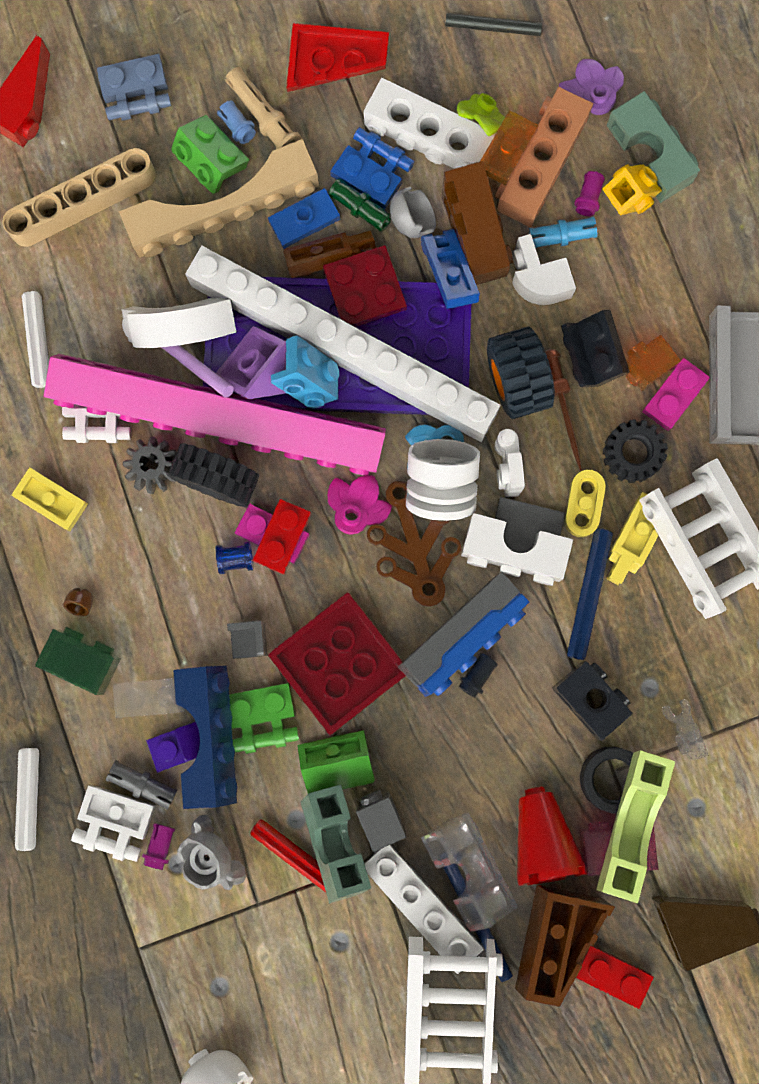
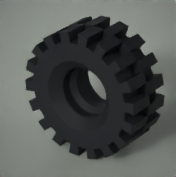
[167,443,259,508]

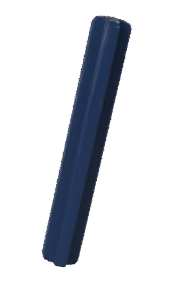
[567,528,613,660]

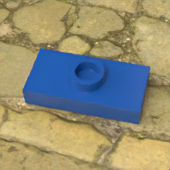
[268,188,341,249]

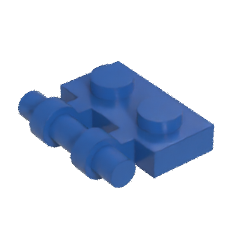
[330,127,415,210]

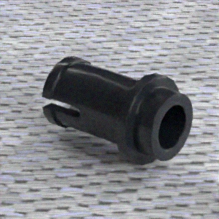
[458,653,498,698]

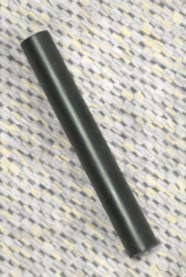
[445,13,542,36]

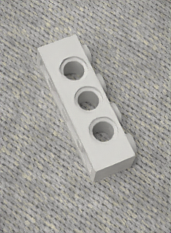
[364,77,499,169]

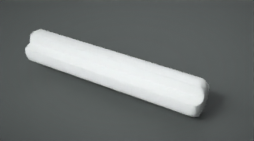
[22,291,49,388]
[15,748,39,851]

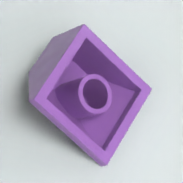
[216,326,286,399]

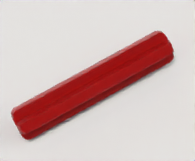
[250,819,326,892]

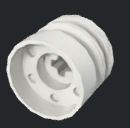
[406,439,480,521]

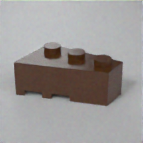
[442,161,513,285]
[515,885,615,1007]

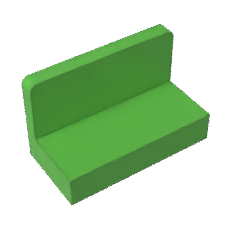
[297,730,375,794]

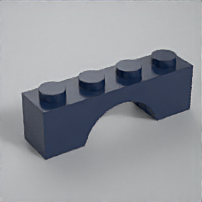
[173,665,238,809]

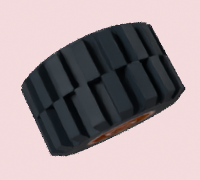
[487,326,555,420]

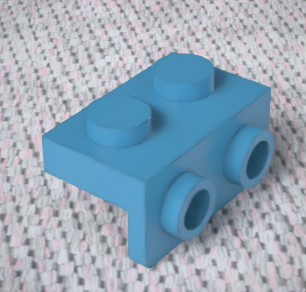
[271,335,339,408]

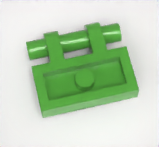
[229,683,299,754]

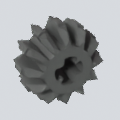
[122,437,177,494]

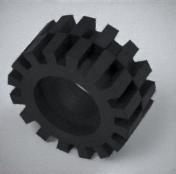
[603,419,668,483]

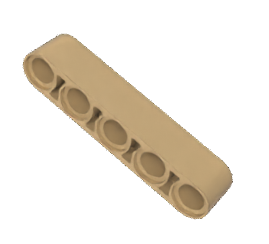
[2,148,156,247]

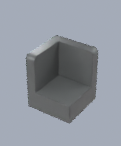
[227,621,268,659]

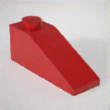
[0,35,50,148]

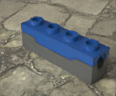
[398,572,529,697]

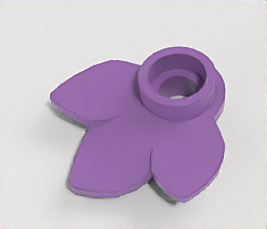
[559,59,624,115]

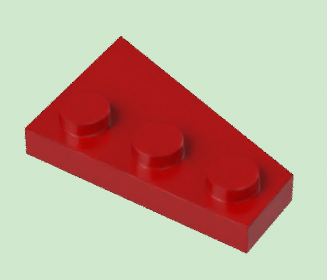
[286,23,389,92]

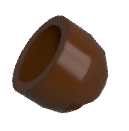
[63,588,93,617]

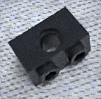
[552,661,633,741]

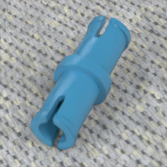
[529,216,597,248]

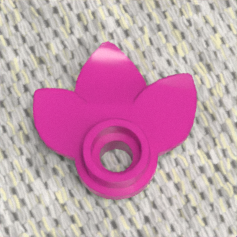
[327,475,392,535]

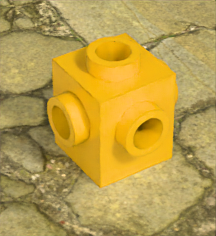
[602,164,662,215]

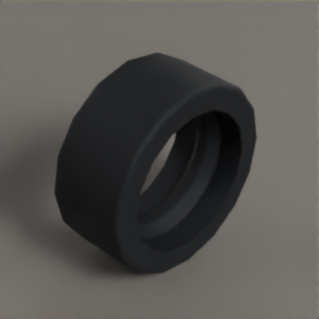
[579,746,633,814]

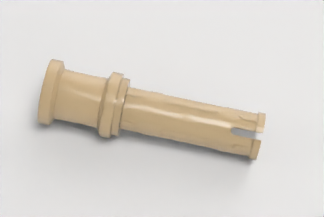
[225,67,302,149]

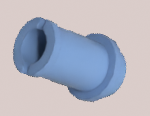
[217,100,256,144]

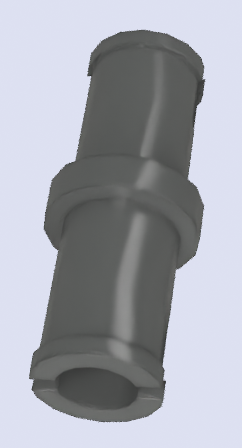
[106,760,178,810]

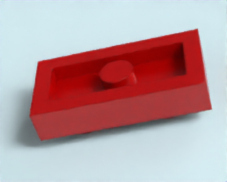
[252,499,312,575]
[576,945,654,1010]

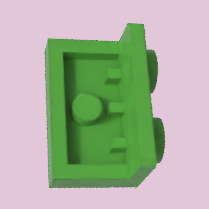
[171,115,249,194]

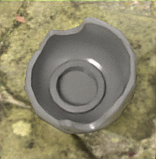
[390,187,436,239]

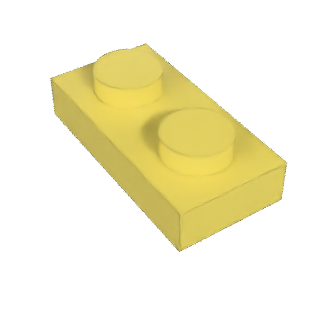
[11,467,88,532]

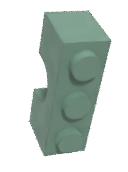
[606,91,700,203]
[300,785,371,904]

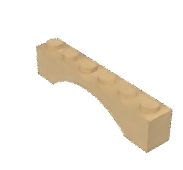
[119,139,319,258]

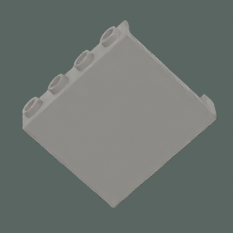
[709,305,759,445]

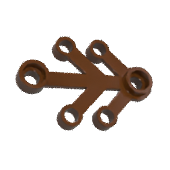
[367,481,461,607]

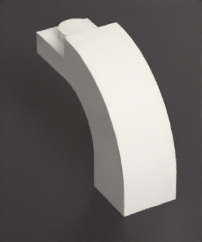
[122,298,236,348]

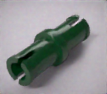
[329,178,391,233]

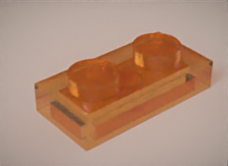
[480,110,539,186]

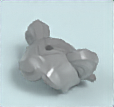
[177,815,246,890]

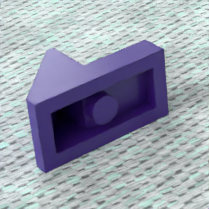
[146,722,200,773]

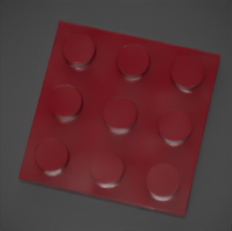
[267,592,406,736]

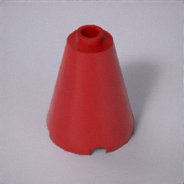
[517,787,587,886]

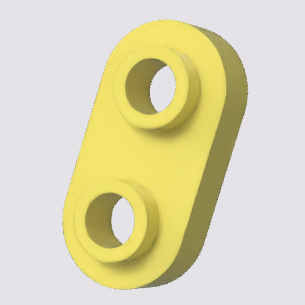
[564,470,606,537]

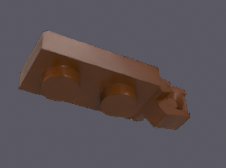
[283,230,376,278]

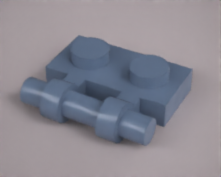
[97,54,171,121]

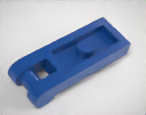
[421,229,480,309]

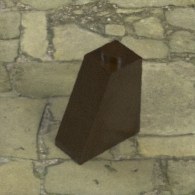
[652,896,759,972]

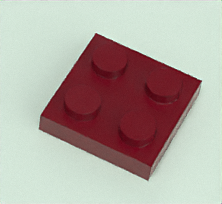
[323,245,407,327]

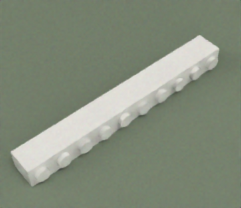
[185,246,501,443]

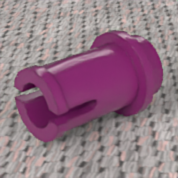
[574,171,605,217]
[142,823,176,870]

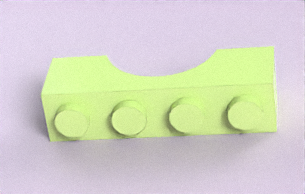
[596,750,675,903]

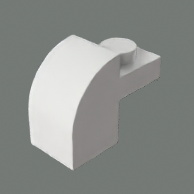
[512,234,576,305]

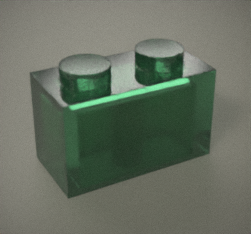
[35,626,121,695]

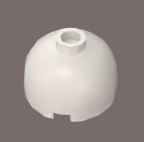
[181,1049,253,1084]

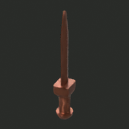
[545,349,582,472]

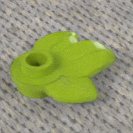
[457,93,516,139]

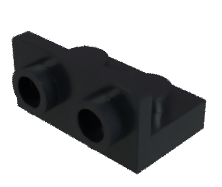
[561,310,630,387]

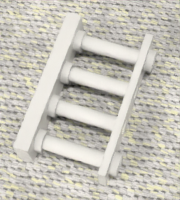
[639,458,759,619]
[405,937,503,1084]

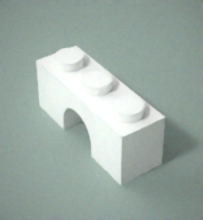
[461,513,573,586]

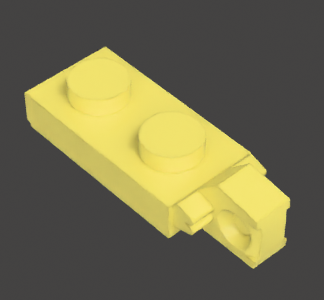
[606,492,672,585]

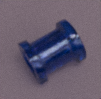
[216,541,254,575]

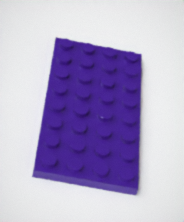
[203,277,471,415]

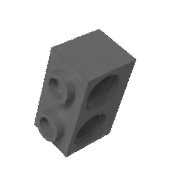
[356,789,406,852]

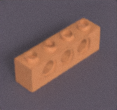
[495,86,594,228]

